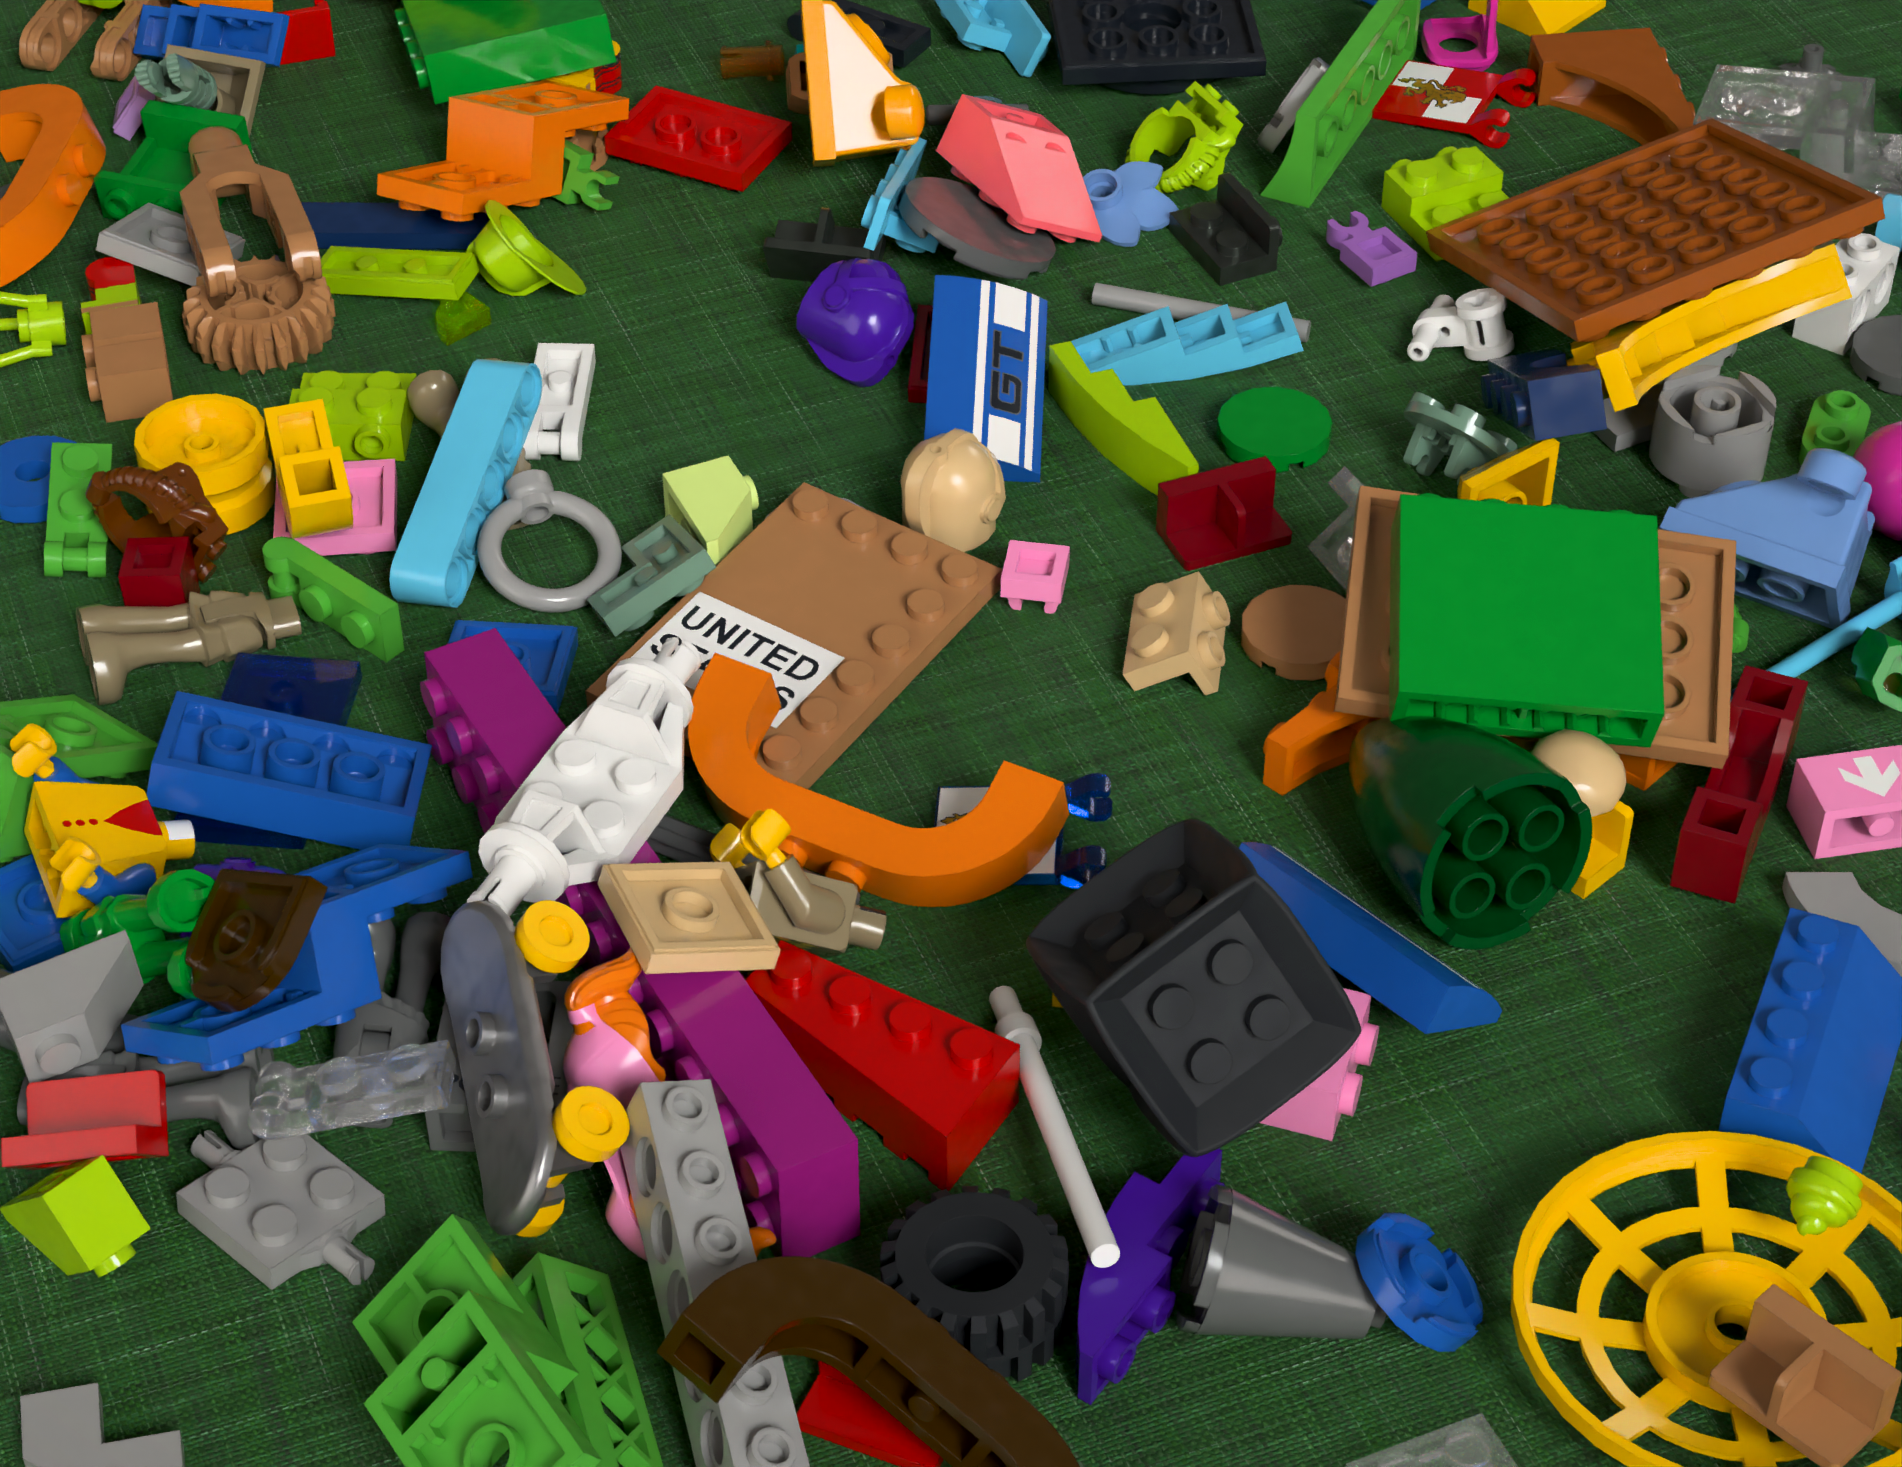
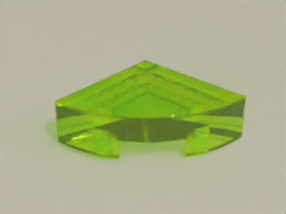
[435,291,491,346]

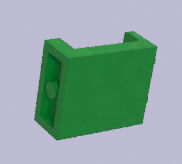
[94,100,254,220]

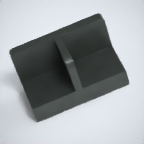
[763,207,886,282]

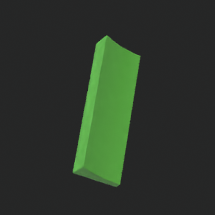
[1260,0,1421,208]

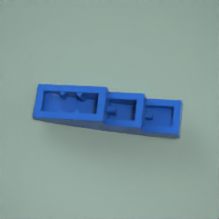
[133,4,290,68]

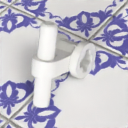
[1407,288,1515,362]

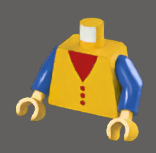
[10,723,195,918]

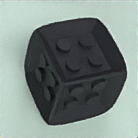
[1026,819,1362,1157]

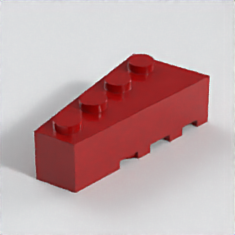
[746,940,1020,1192]

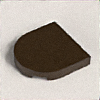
[186,868,328,1012]

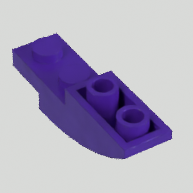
[1076,1149,1225,1405]

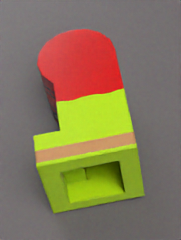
[81,256,142,334]

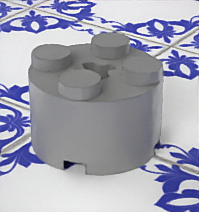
[1649,365,1776,498]

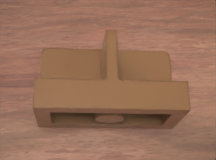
[1708,1284,1902,1467]

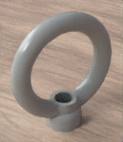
[477,469,622,613]

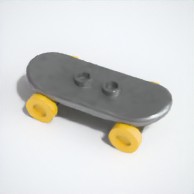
[440,900,630,1237]

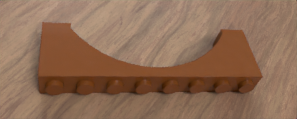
[1527,27,1698,145]

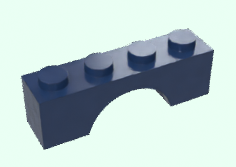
[1481,348,1607,441]

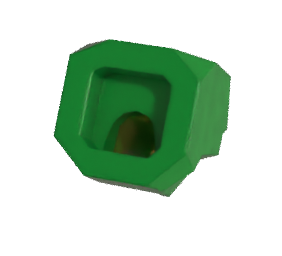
[1851,627,1902,712]

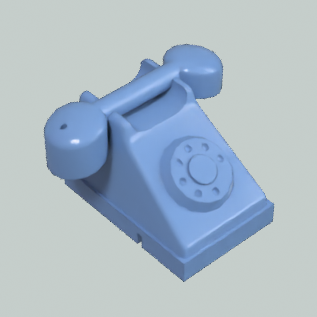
[1659,448,1875,629]

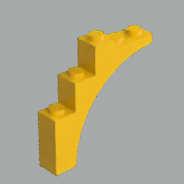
[1566,240,1852,412]

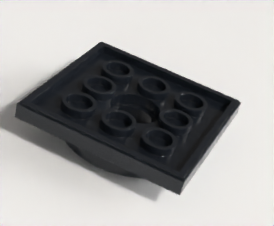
[1046,0,1267,94]

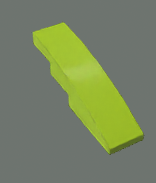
[1048,341,1199,496]

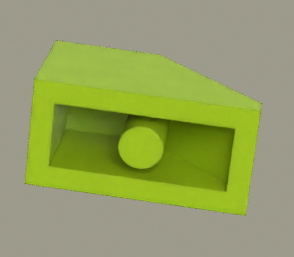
[0,1155,151,1277]

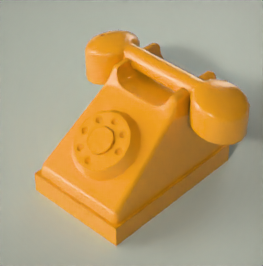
[801,0,925,167]

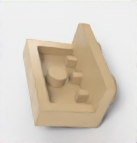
[1123,571,1230,696]

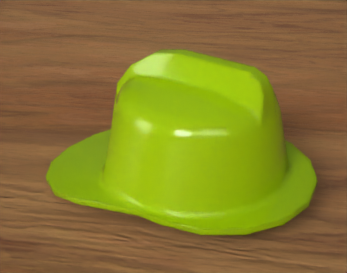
[466,200,587,296]

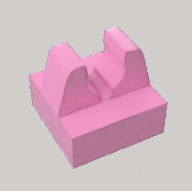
[1000,540,1070,614]

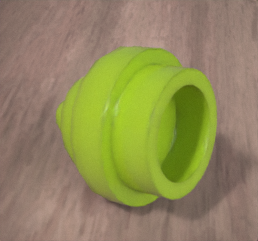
[1786,1156,1863,1236]

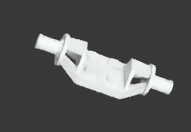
[467,637,702,917]

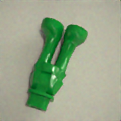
[59,869,215,1001]

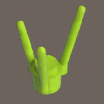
[0,291,67,368]

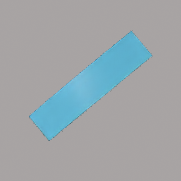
[1071,302,1304,385]

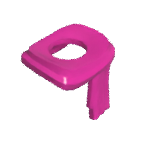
[1421,0,1499,72]

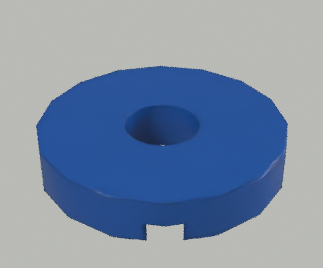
[0,436,76,523]
[1355,1213,1483,1352]

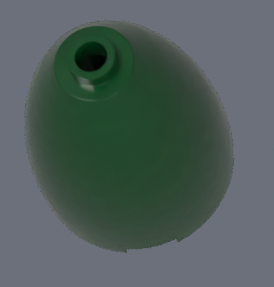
[1349,716,1592,950]

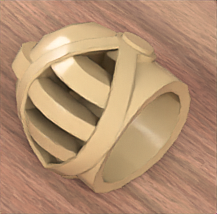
[901,428,1006,552]

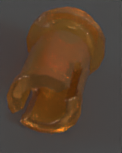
[720,40,785,81]

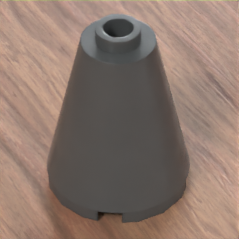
[1176,1184,1387,1339]

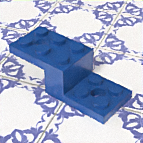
[121,843,473,1071]

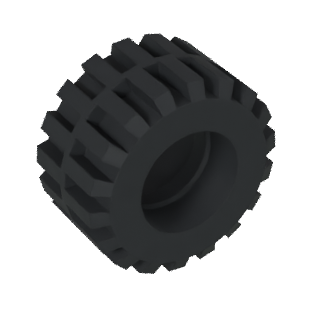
[880,1186,1069,1382]

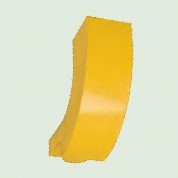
[264,399,353,539]

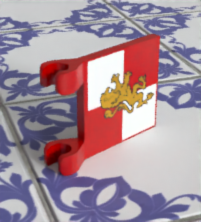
[1372,60,1536,149]

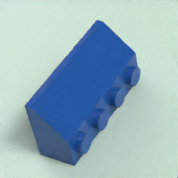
[1719,907,1902,1174]

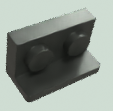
[1169,172,1283,286]

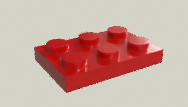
[604,85,792,192]

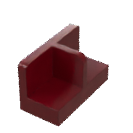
[1156,456,1292,571]

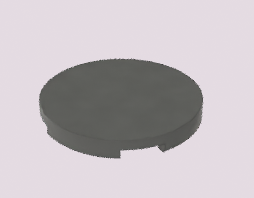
[899,177,1056,280]

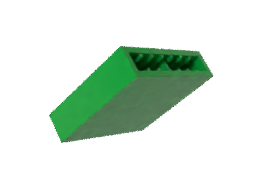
[394,0,616,105]
[1389,493,1664,748]

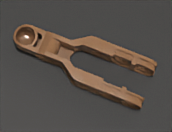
[19,0,173,81]
[179,126,322,298]

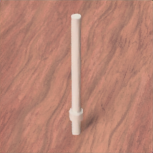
[989,986,1120,1268]

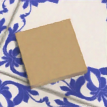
[597,862,781,974]

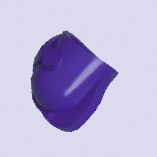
[796,258,914,387]

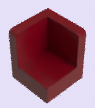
[118,536,200,607]

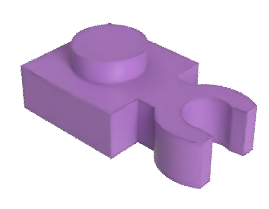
[1326,211,1417,287]

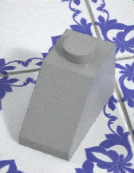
[0,930,144,1083]

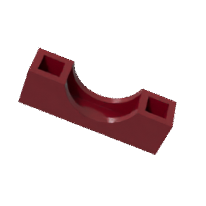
[1670,665,1808,904]

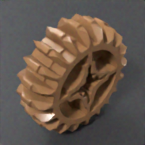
[182,255,336,375]

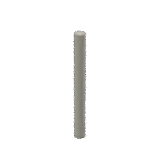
[1092,283,1311,343]

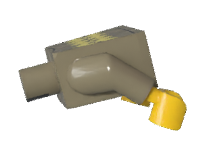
[709,809,886,957]

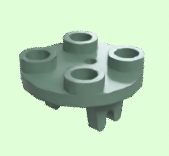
[1403,392,1518,485]

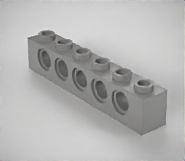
[620,1079,810,1467]

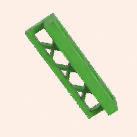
[512,1252,664,1467]

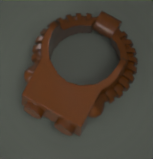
[85,462,229,583]

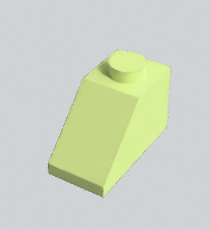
[662,455,759,577]

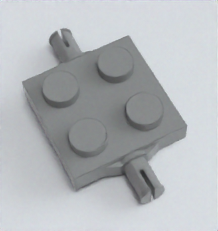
[176,1121,385,1290]

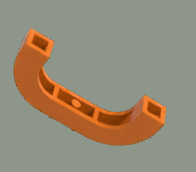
[0,84,106,288]
[688,653,1069,907]

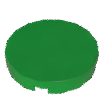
[1216,386,1333,473]

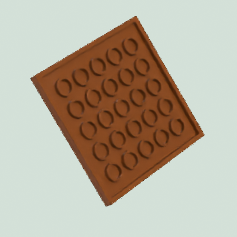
[1426,118,1885,342]

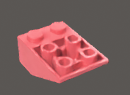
[936,94,1102,243]

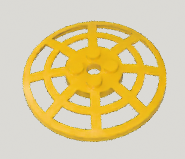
[1511,1131,1902,1467]

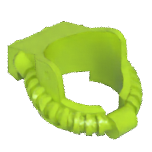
[1125,81,1244,194]

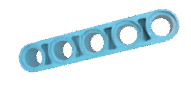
[389,359,542,608]

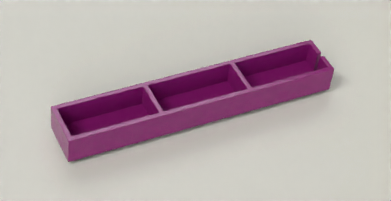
[420,628,860,1257]

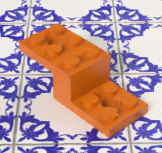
[377,80,630,221]

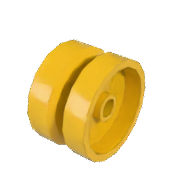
[134,394,276,535]

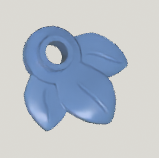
[1083,161,1179,247]

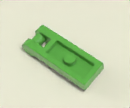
[44,442,113,578]
[262,537,404,663]

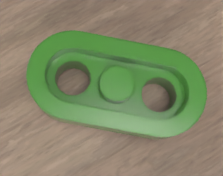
[1798,390,1871,466]

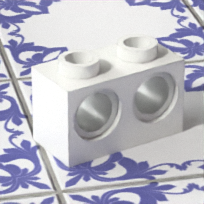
[1792,233,1900,356]

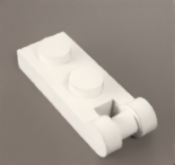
[523,343,596,461]

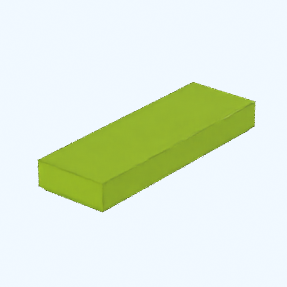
[321,246,480,300]

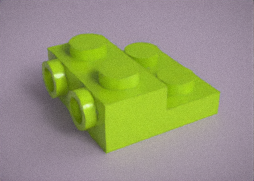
[1381,146,1509,262]
[289,371,417,461]

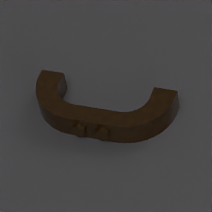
[657,1256,1080,1467]

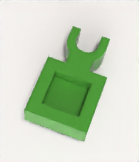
[552,139,620,211]

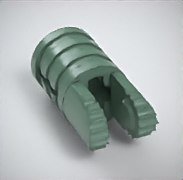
[134,53,217,110]

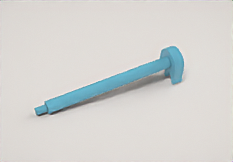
[1730,556,1902,702]

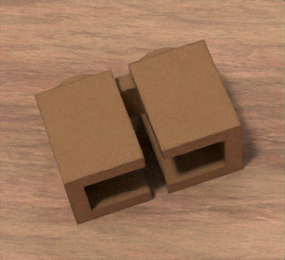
[81,302,173,423]

